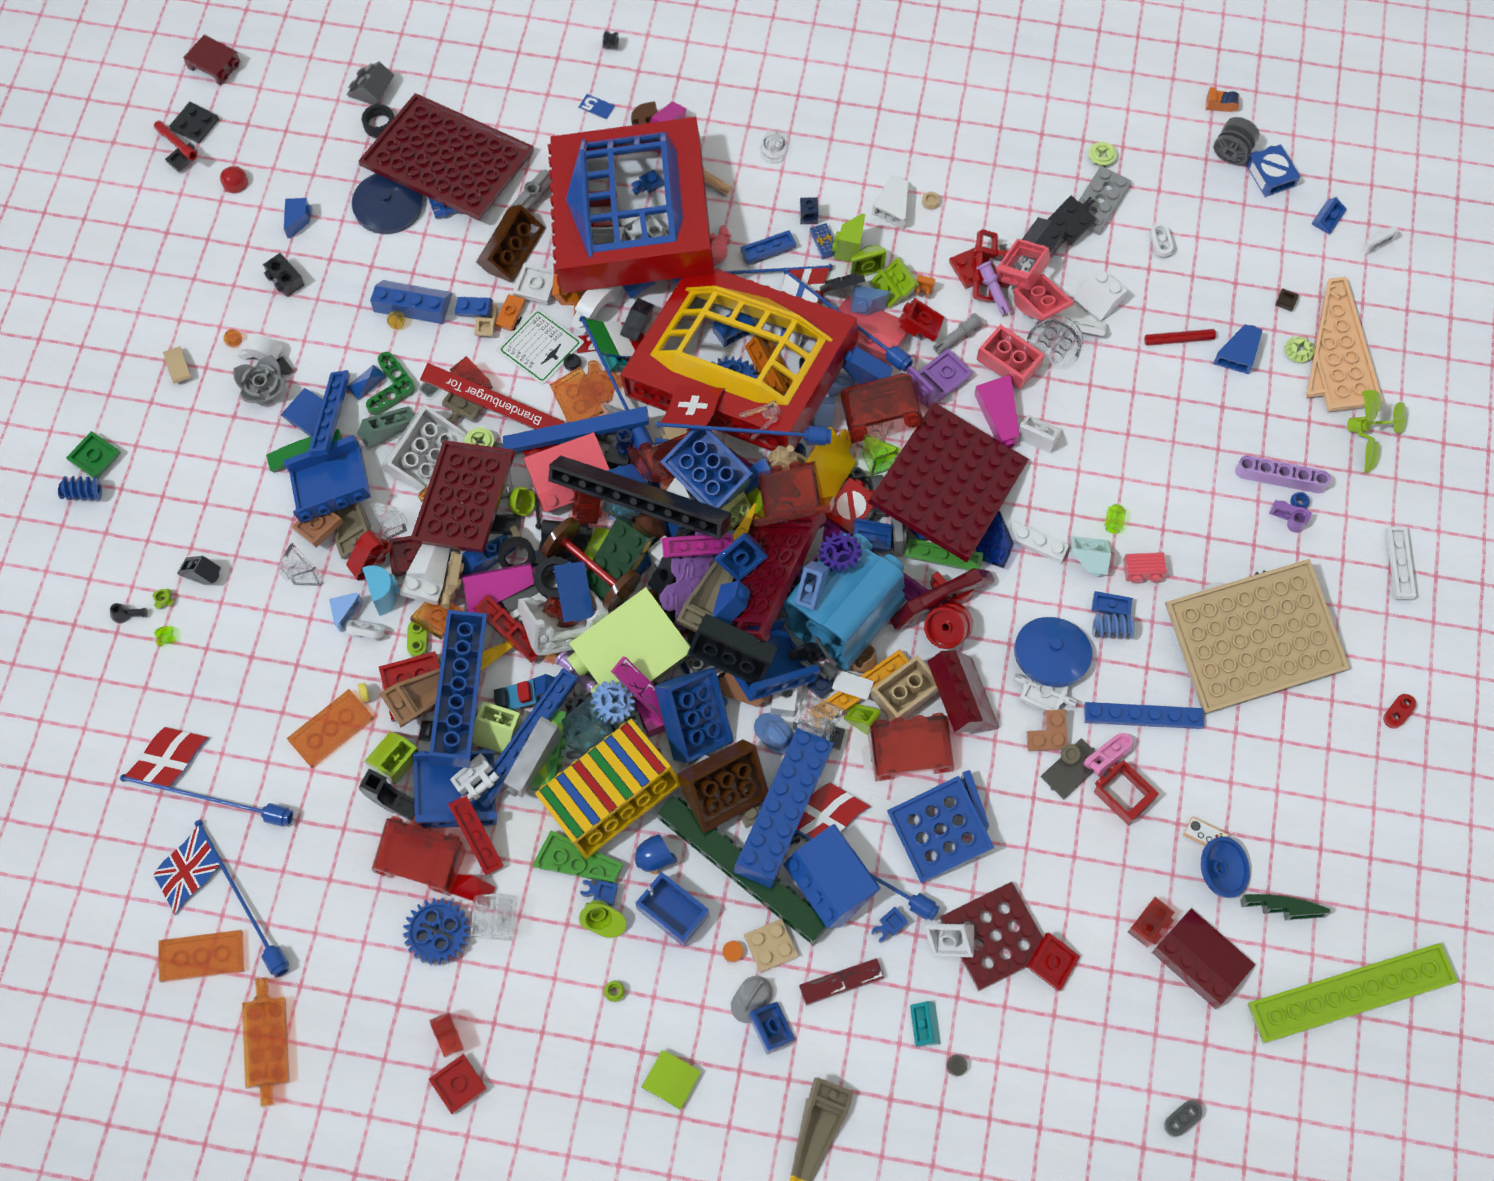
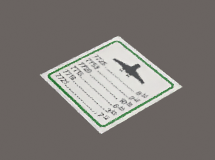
[496,307,584,385]

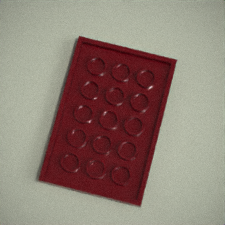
[410,440,515,553]

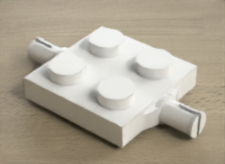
[1013,673,1077,712]

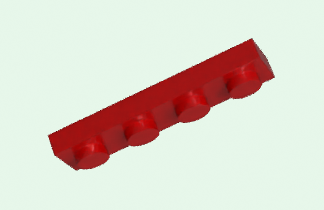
[448,794,504,876]

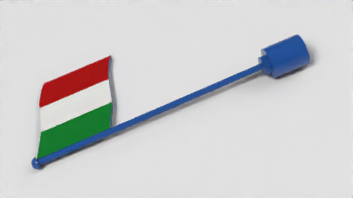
[579,316,655,455]

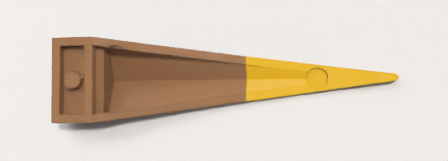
[380,642,513,728]

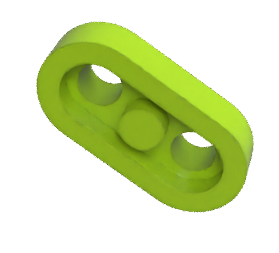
[407,620,428,657]

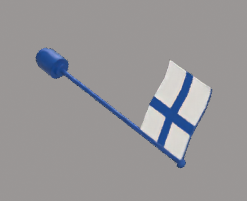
[767,269,913,372]

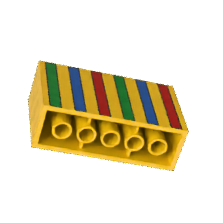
[535,719,680,859]

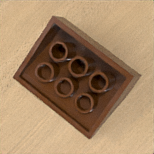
[677,739,768,833]

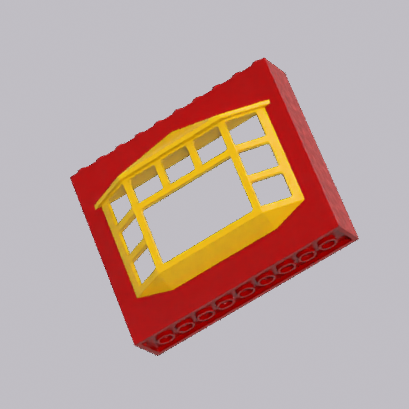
[620,268,858,451]

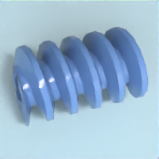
[1092,613,1135,639]

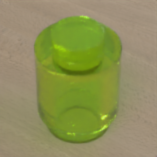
[1104,504,1126,534]

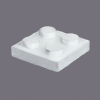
[513,263,554,305]

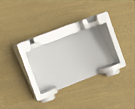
[518,589,609,656]

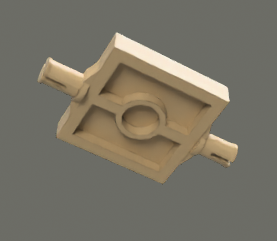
[440,551,464,609]

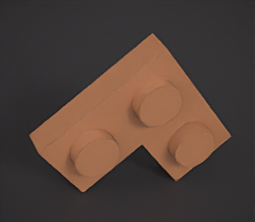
[1026,709,1068,751]

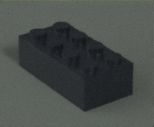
[687,613,778,684]

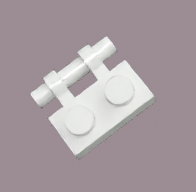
[450,753,500,802]

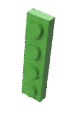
[904,538,983,571]

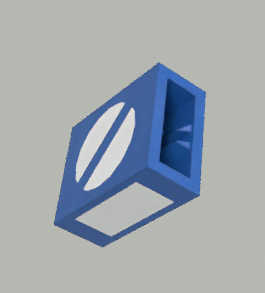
[1246,144,1301,197]

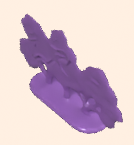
[660,531,734,631]

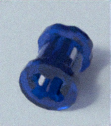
[616,429,633,454]

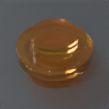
[223,329,242,347]

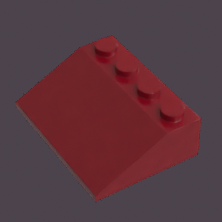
[927,650,999,733]
[1151,908,1256,1010]

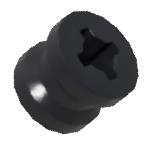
[603,31,619,50]

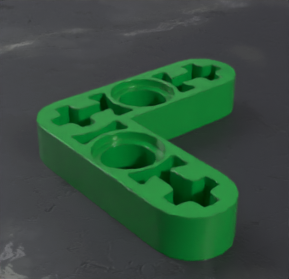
[366,352,415,415]

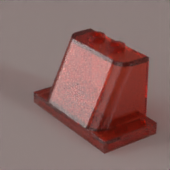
[754,461,835,527]

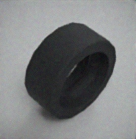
[361,104,394,138]
[498,536,535,568]

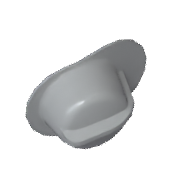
[731,976,773,1023]

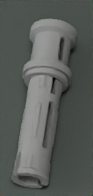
[933,313,983,355]

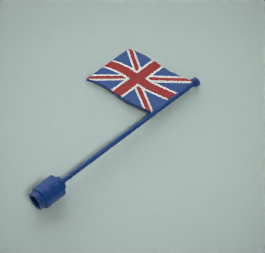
[153,819,290,978]

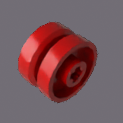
[924,602,973,649]

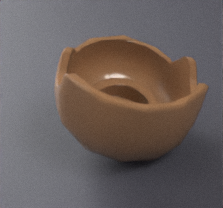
[850,644,877,673]

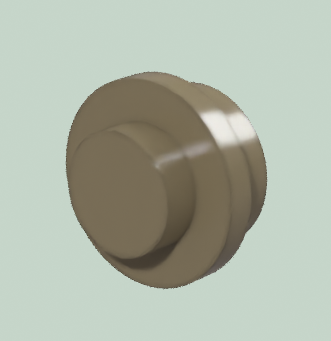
[1060,744,1081,764]

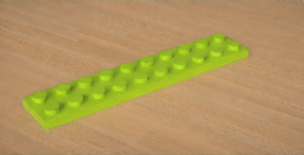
[1248,943,1458,1044]

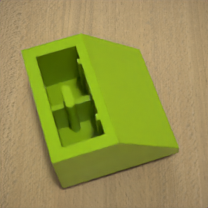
[364,731,419,785]

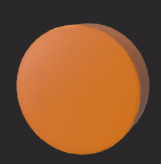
[722,941,743,963]

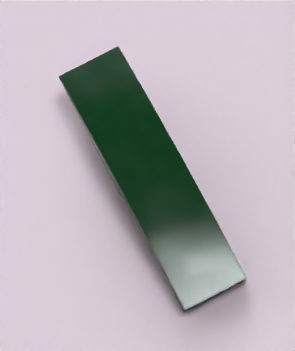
[1240,894,1331,920]

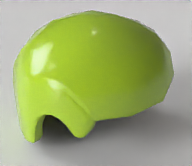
[508,486,536,516]

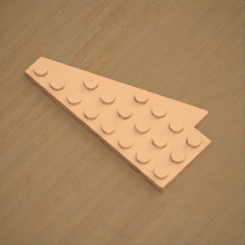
[1306,277,1383,412]

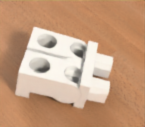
[618,205,666,241]

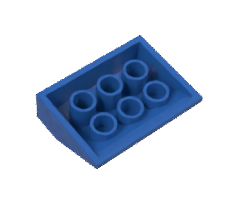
[660,429,757,509]
[654,667,734,763]
[783,824,881,929]

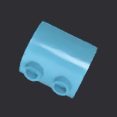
[363,565,400,616]

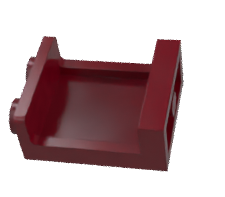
[183,34,240,85]

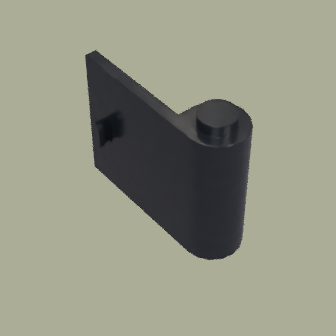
[535,519,592,566]

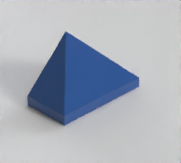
[347,364,386,400]

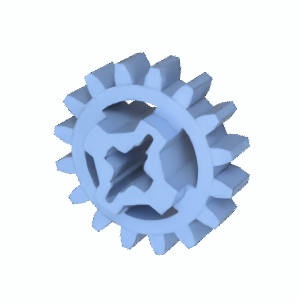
[591,680,635,724]

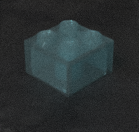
[562,696,613,756]

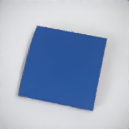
[280,388,323,437]

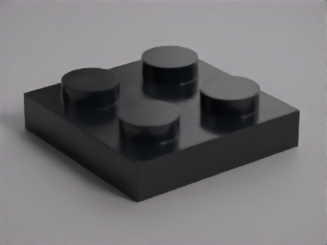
[169,101,219,144]
[819,273,865,293]

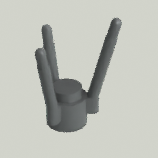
[800,637,839,681]

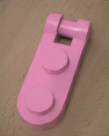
[1084,733,1133,777]

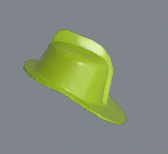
[579,900,626,938]

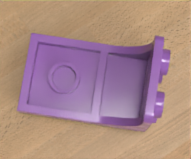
[905,348,973,409]

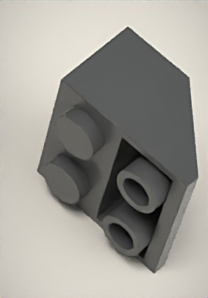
[346,61,394,105]

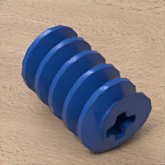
[58,476,102,501]

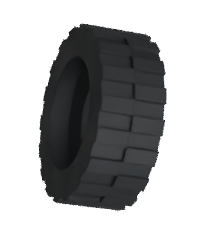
[533,556,569,601]

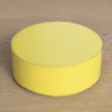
[358,683,369,703]

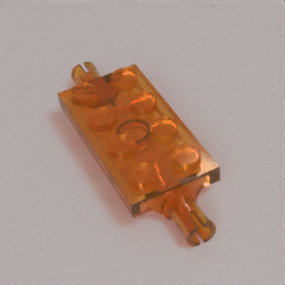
[242,977,290,1107]

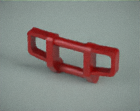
[973,229,1010,303]

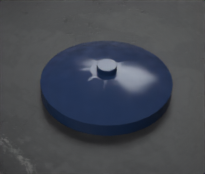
[352,174,423,234]

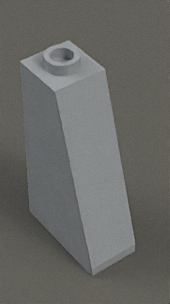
[503,716,562,798]

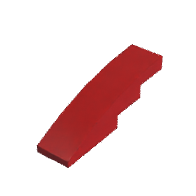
[473,594,539,663]

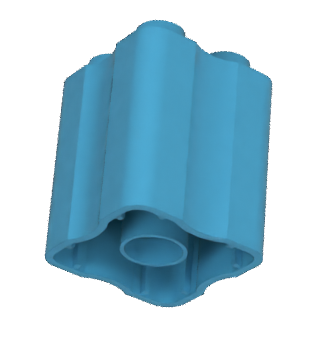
[783,533,905,671]

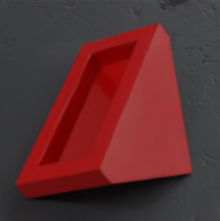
[450,874,496,907]

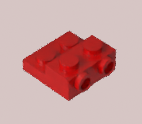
[898,298,944,342]

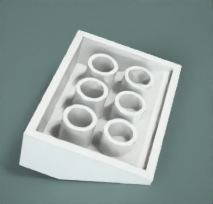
[380,404,467,493]

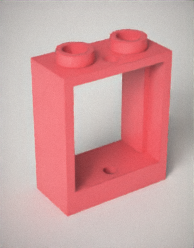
[996,238,1051,291]

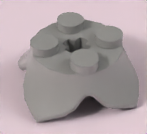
[233,355,285,404]

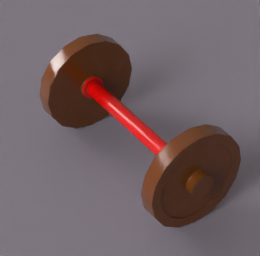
[542,517,641,612]

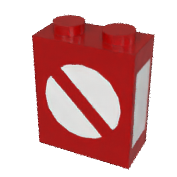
[825,478,876,535]

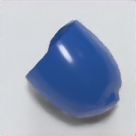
[635,834,678,875]

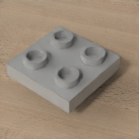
[890,517,906,557]

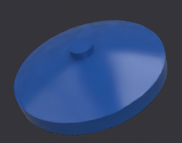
[1014,617,1092,687]

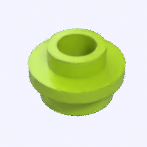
[604,981,625,1002]

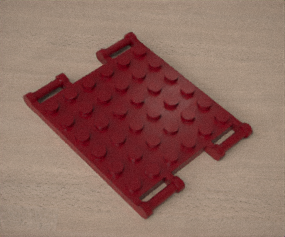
[681,512,826,641]

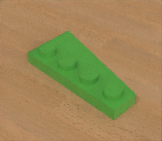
[532,830,623,883]

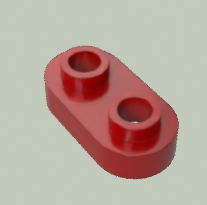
[1383,694,1416,729]

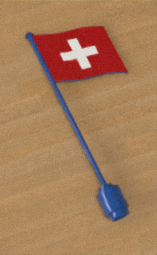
[656,385,832,446]

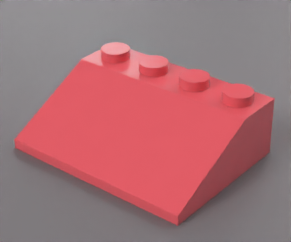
[838,296,909,366]
[523,432,609,513]

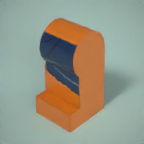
[1206,87,1239,112]

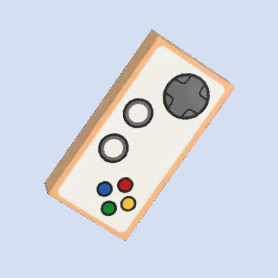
[1183,816,1229,846]

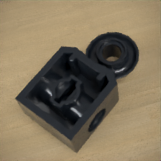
[648,527,695,594]

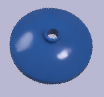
[1201,836,1250,898]

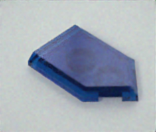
[975,511,1014,569]

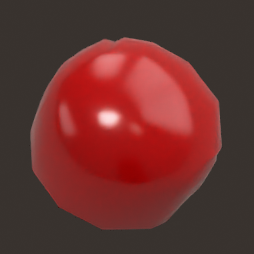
[220,166,248,193]

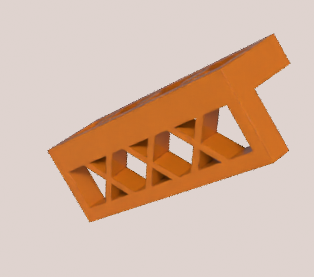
[745,335,792,395]

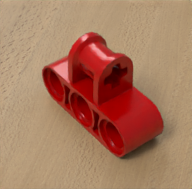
[346,530,391,581]

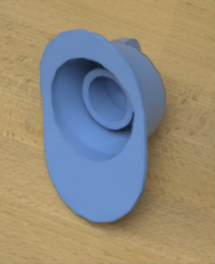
[754,713,794,754]

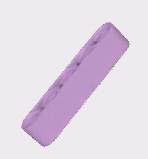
[1235,455,1331,493]

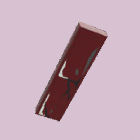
[799,958,884,1006]

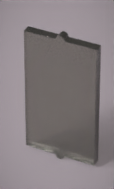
[1041,738,1101,800]

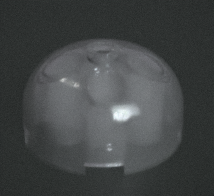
[1026,314,1083,371]

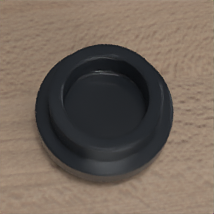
[563,353,582,371]

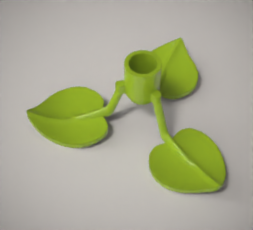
[1347,390,1407,473]

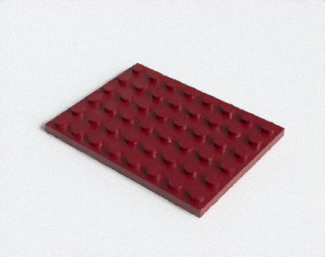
[358,93,534,221]
[868,402,1029,563]

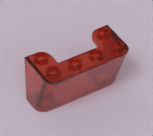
[868,713,954,781]
[371,816,466,896]

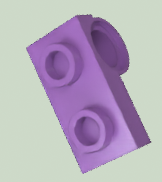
[1269,500,1312,533]

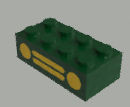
[586,516,656,598]

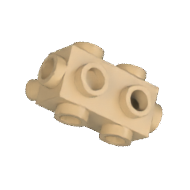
[768,445,808,481]

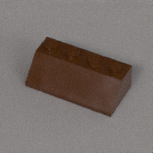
[476,204,545,282]

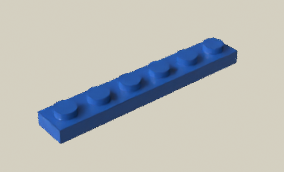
[308,370,350,457]
[1084,702,1204,729]

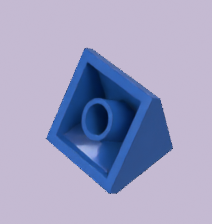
[748,1002,796,1054]

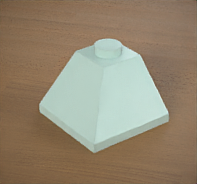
[1070,536,1111,576]

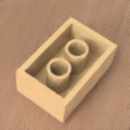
[870,655,939,726]

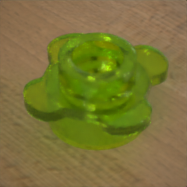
[154,626,175,646]

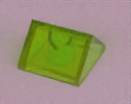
[862,434,900,476]

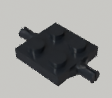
[1047,195,1097,246]

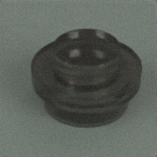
[946,1055,968,1076]

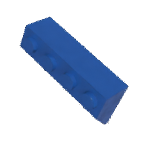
[370,280,452,324]

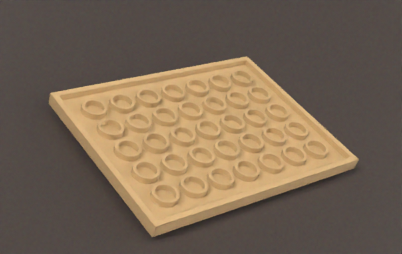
[1165,559,1350,714]

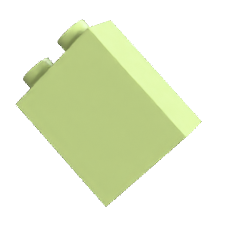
[567,587,691,703]

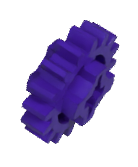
[819,531,862,574]

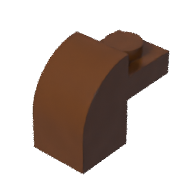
[631,101,658,125]

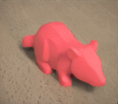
[711,225,731,265]

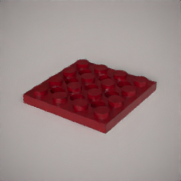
[940,882,1043,992]

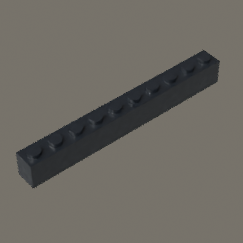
[548,456,732,539]

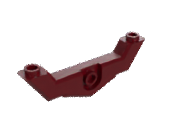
[890,568,995,630]

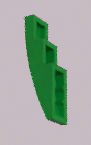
[266,429,343,473]

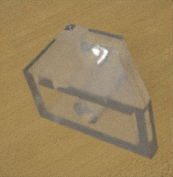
[368,501,408,540]

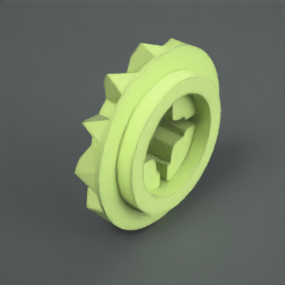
[1089,142,1117,167]
[1285,336,1315,363]
[464,427,495,447]

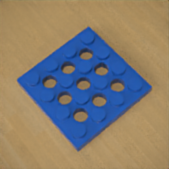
[887,776,995,884]

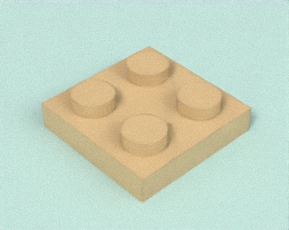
[744,919,798,974]

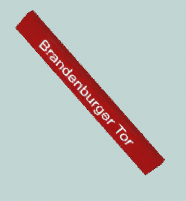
[420,362,565,429]

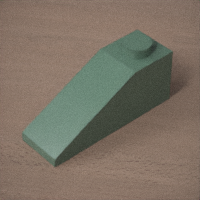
[357,406,415,447]

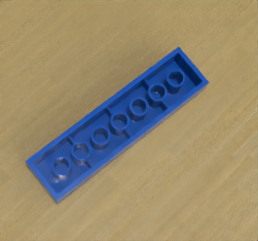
[429,610,487,768]
[734,728,834,888]

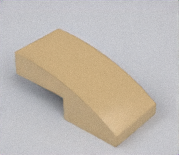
[474,304,498,337]
[163,346,191,384]

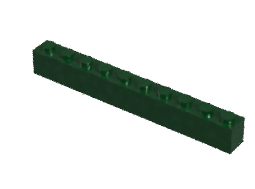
[657,796,828,946]

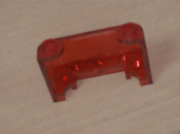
[840,373,924,444]

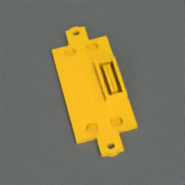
[793,427,856,515]

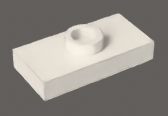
[1361,226,1398,255]

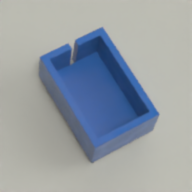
[635,872,710,947]

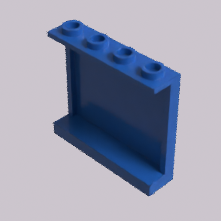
[283,435,371,523]
[734,617,821,702]
[413,748,497,829]

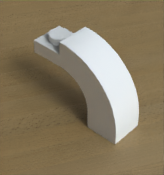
[570,286,623,334]

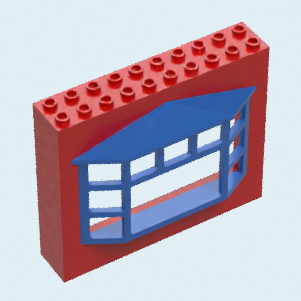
[548,117,714,293]

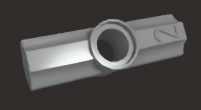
[511,169,552,211]

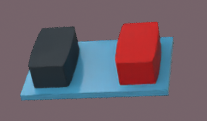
[494,679,536,710]

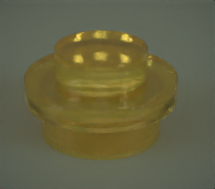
[387,311,405,329]

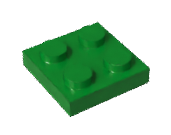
[66,431,121,479]

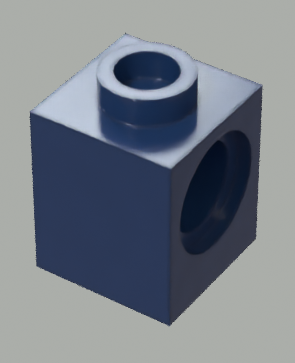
[800,197,818,224]

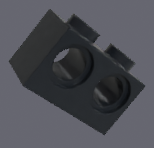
[263,253,305,297]

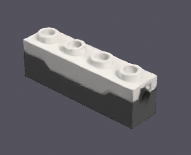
[502,572,560,625]

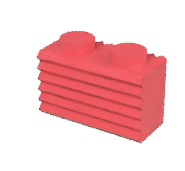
[1123,552,1167,583]

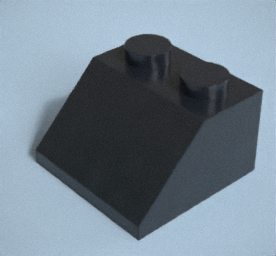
[1022,217,1067,258]

